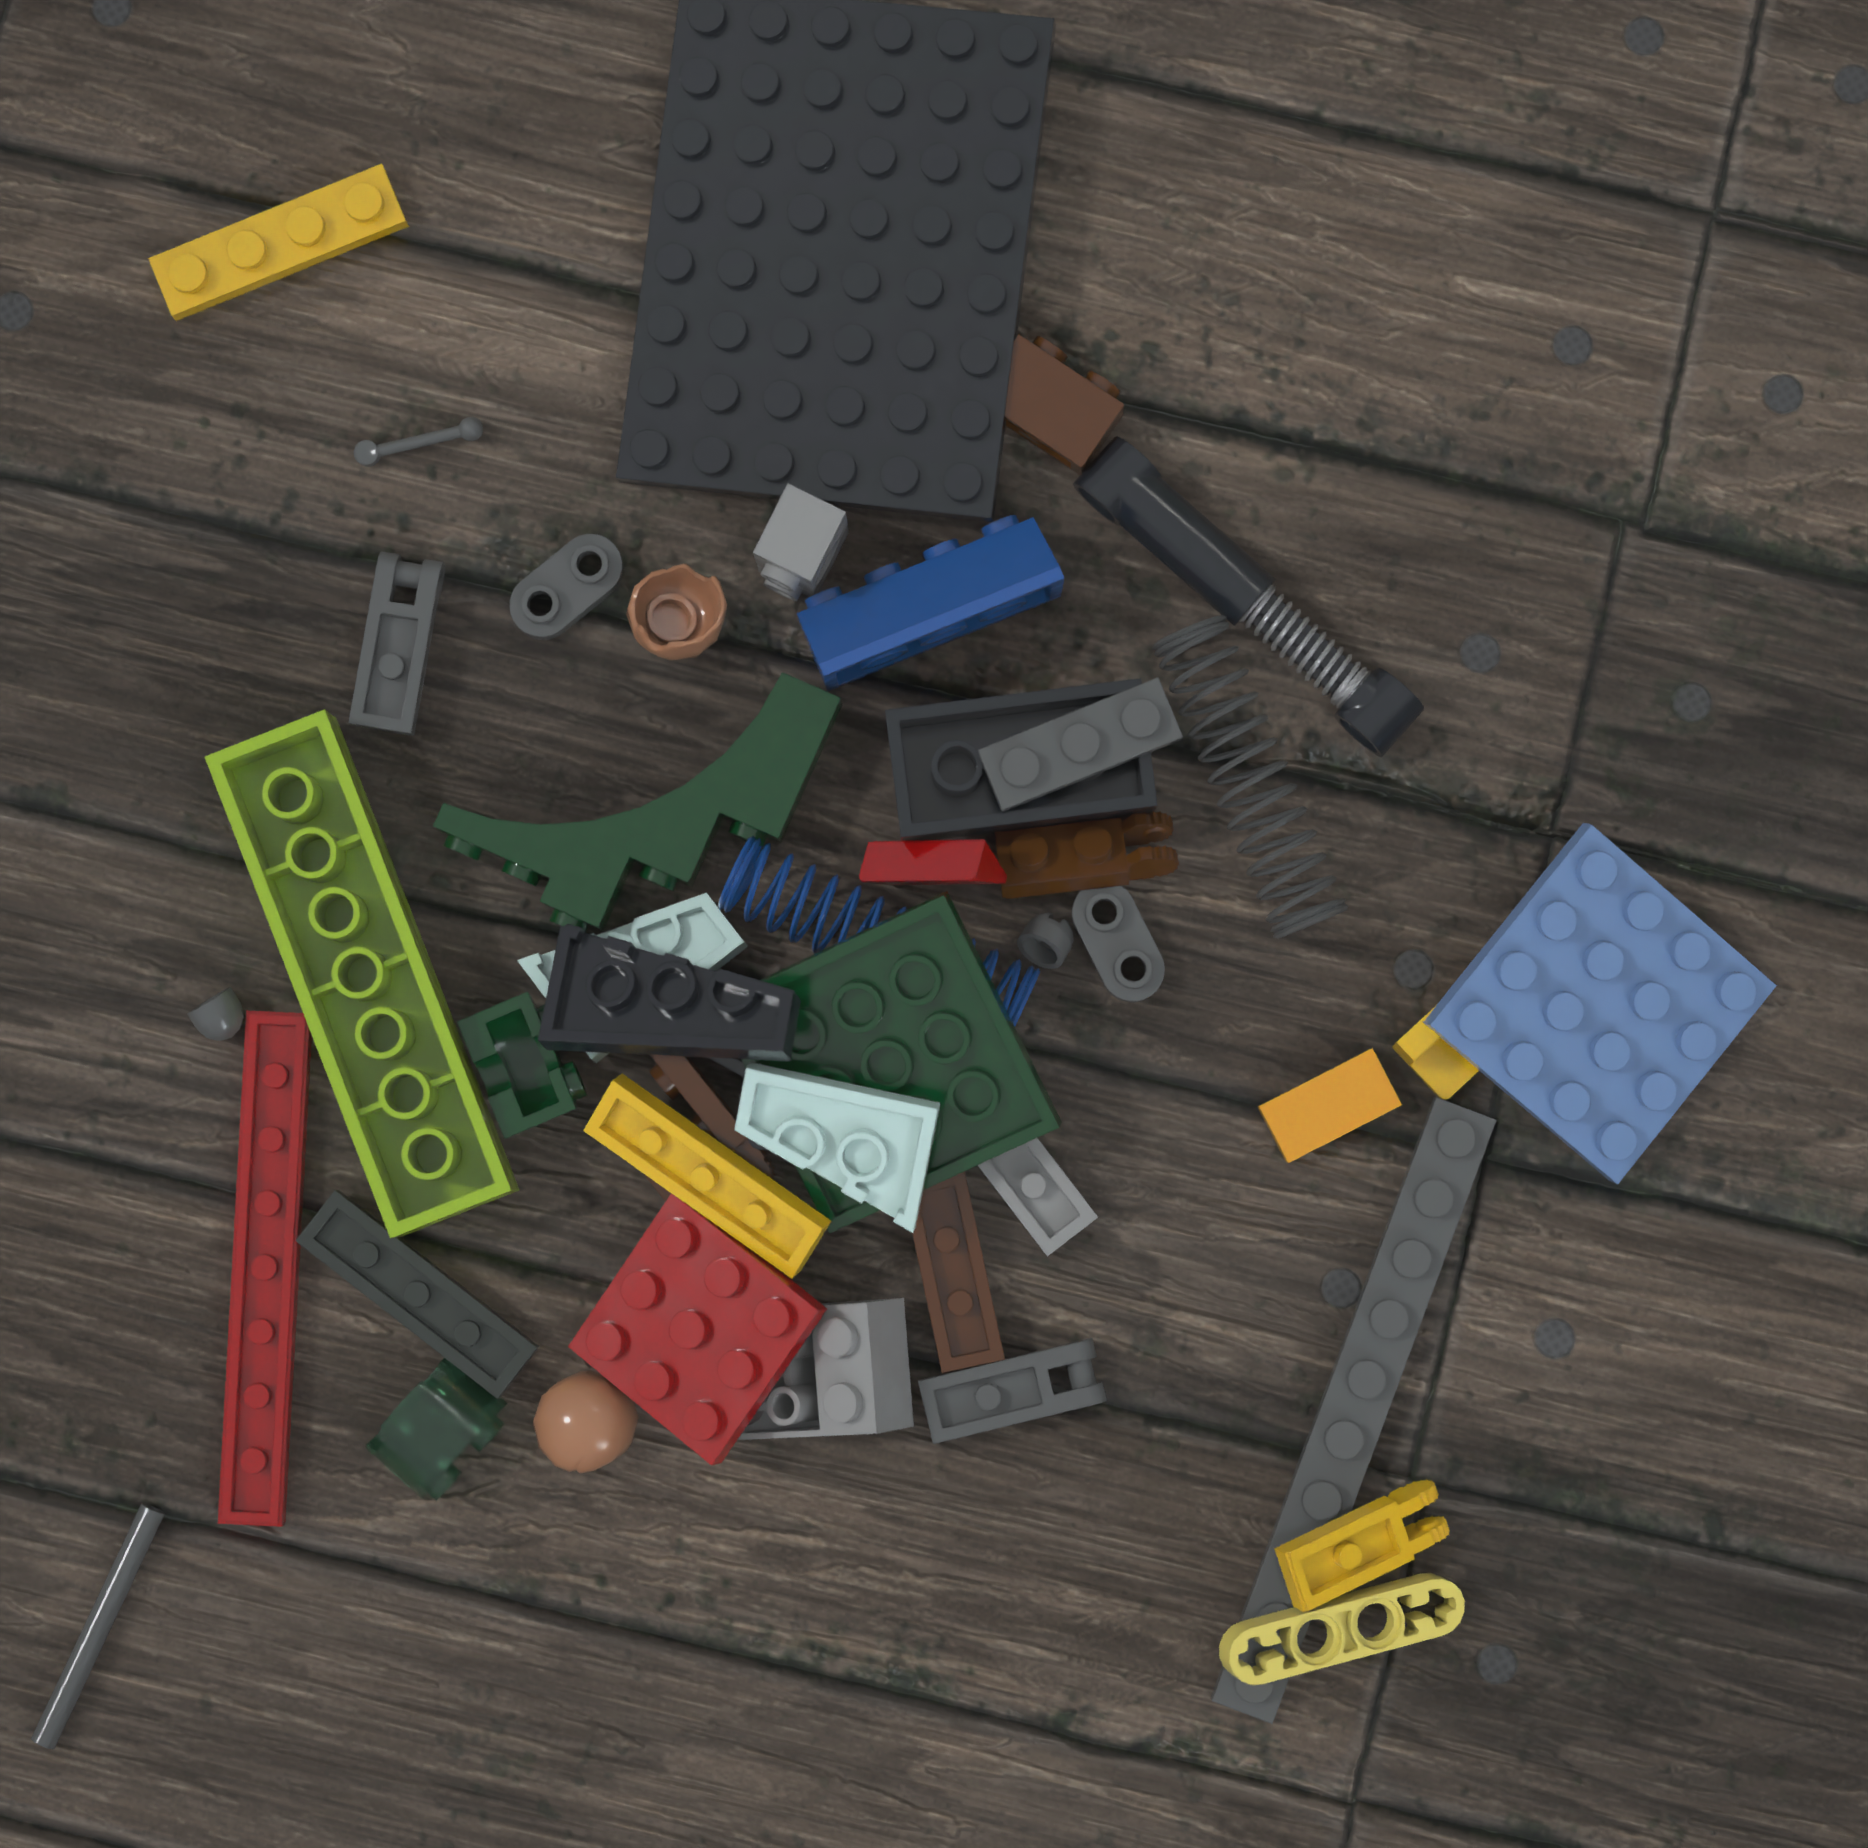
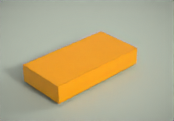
[1258,1048,1402,1163]

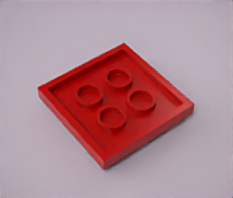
[568,1193,827,1466]

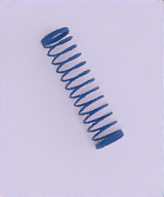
[718,836,1040,1026]

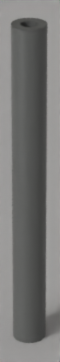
[31,1503,165,1750]

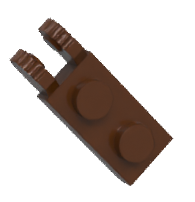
[995,811,1179,899]
[649,1055,776,1179]

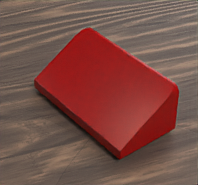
[859,839,1007,885]

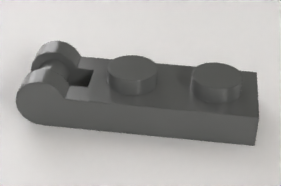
[348,551,445,736]
[918,1338,1108,1444]

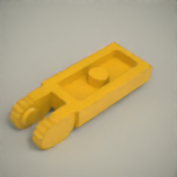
[1274,1479,1450,1612]

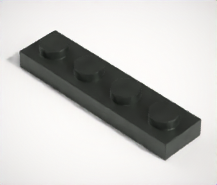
[296,1190,540,1399]

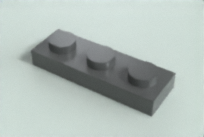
[978,677,1183,812]

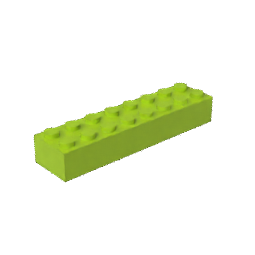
[204,709,519,1238]

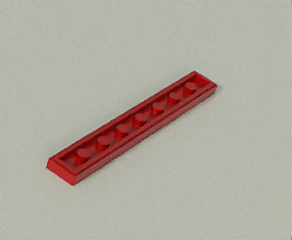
[218,1010,312,1527]

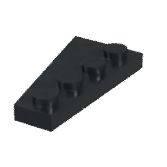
[538,924,801,1061]

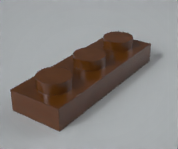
[912,1171,1005,1373]

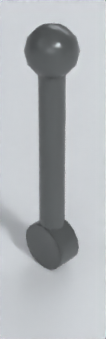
[354,417,483,467]

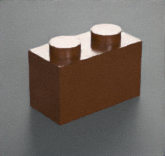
[1005,334,1124,475]

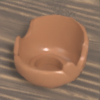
[627,564,727,660]
[533,1370,638,1474]

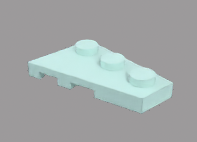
[517,893,748,1063]
[735,1062,940,1233]

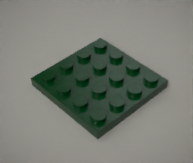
[741,891,1062,1234]

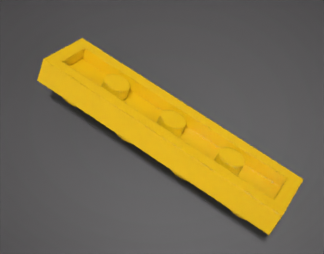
[148,164,409,321]
[583,1073,831,1279]

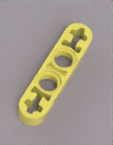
[1219,1573,1465,1685]

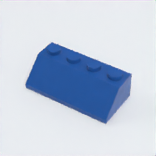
[797,515,1065,692]

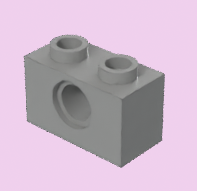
[753,484,849,601]

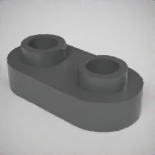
[509,534,624,640]
[1071,886,1165,1002]

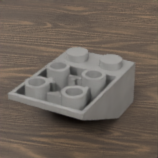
[738,1298,914,1440]

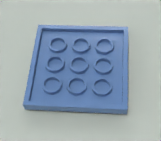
[1423,823,1777,1184]

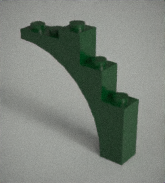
[433,672,842,933]

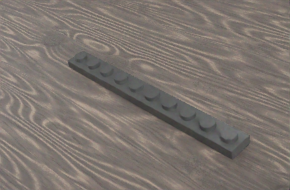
[1210,1097,1496,1724]

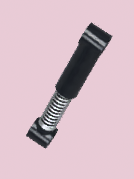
[1073,436,1424,757]

